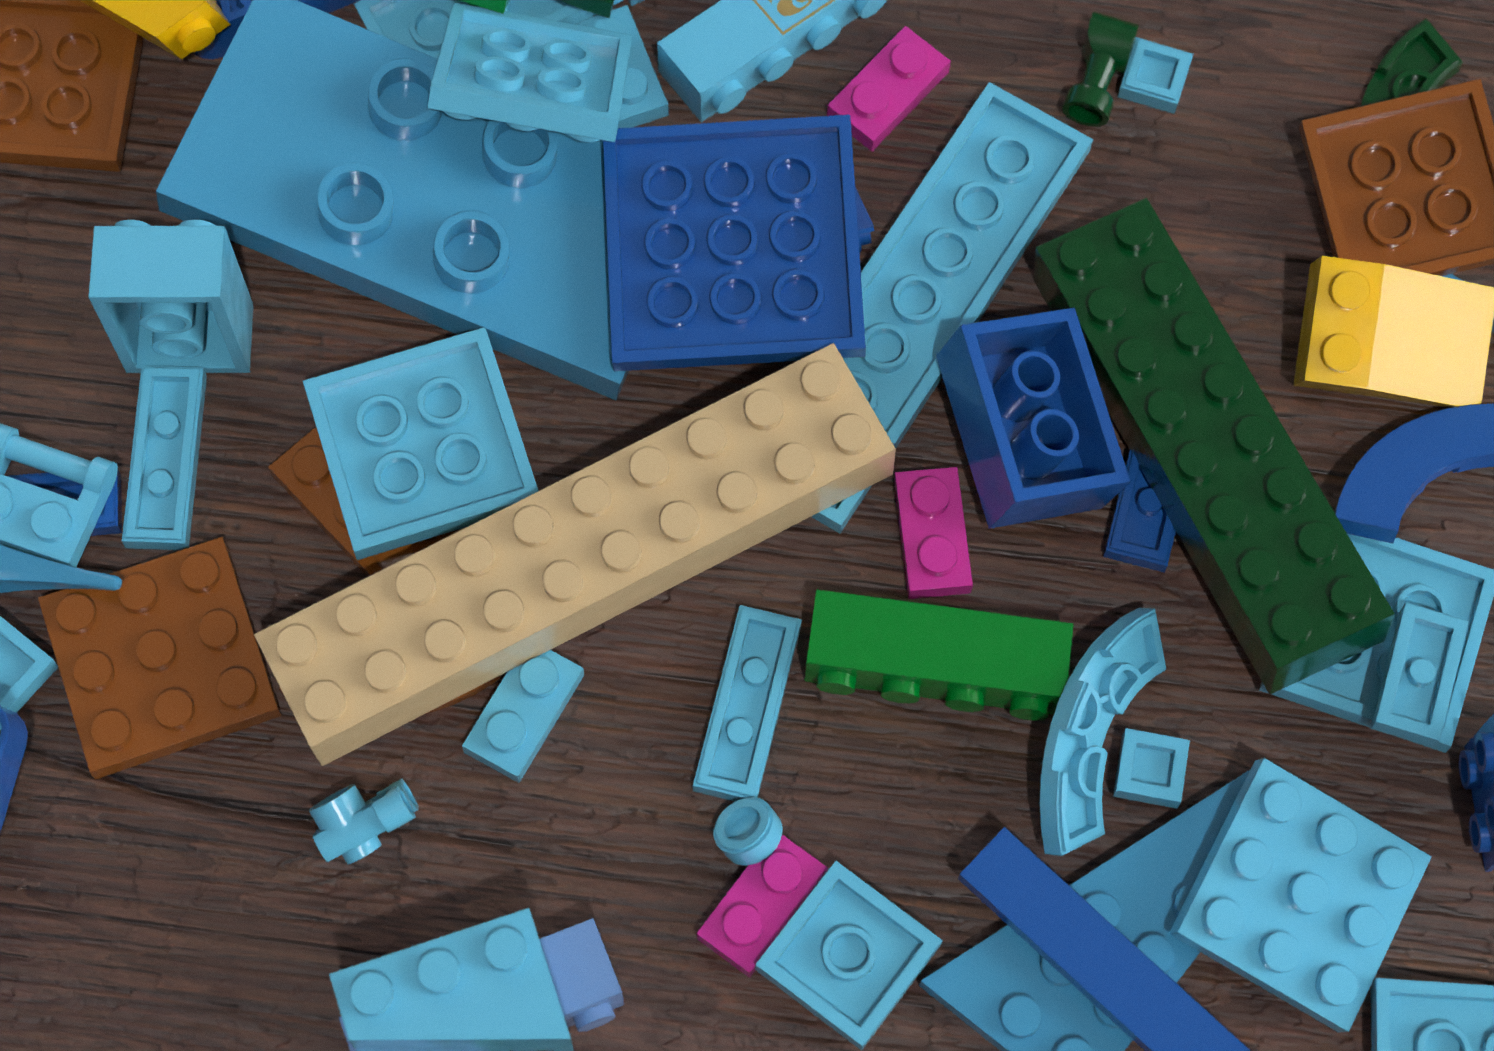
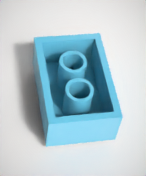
[89,220,254,373]

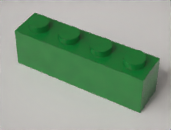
[805,589,1074,721]

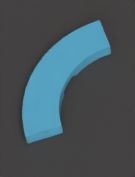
[1040,608,1166,856]

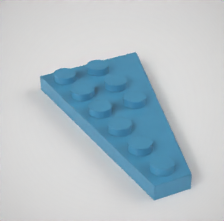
[919,770,1250,1051]

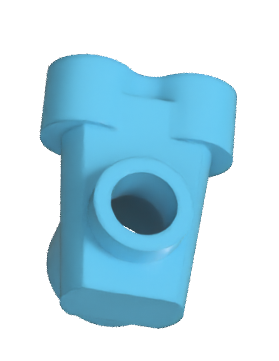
[309,779,419,864]

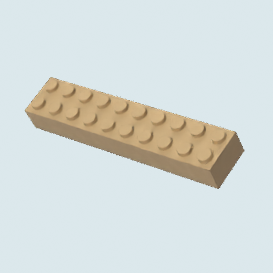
[254,343,896,766]

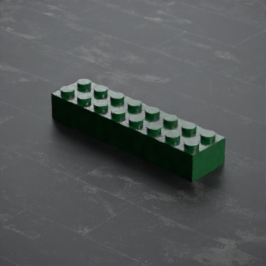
[1034,198,1395,695]

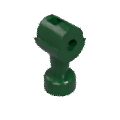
[1062,11,1139,127]

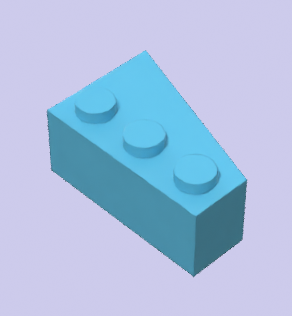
[329,908,574,1051]

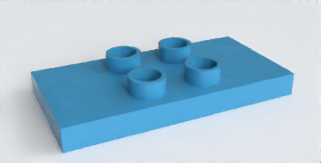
[156,0,629,400]

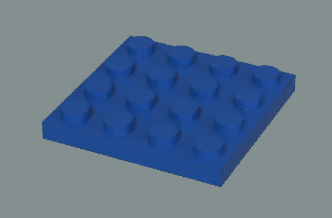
[603,115,866,372]

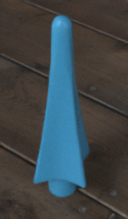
[0,544,122,593]

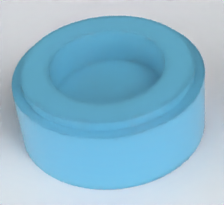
[714,797,783,865]

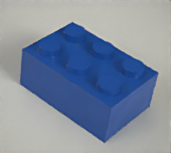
[936,308,1131,529]

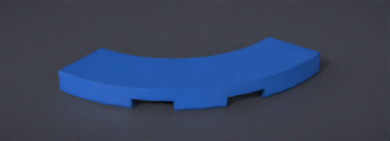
[1334,404,1494,544]

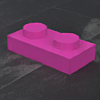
[827,26,951,152]
[894,467,973,599]
[697,835,828,978]

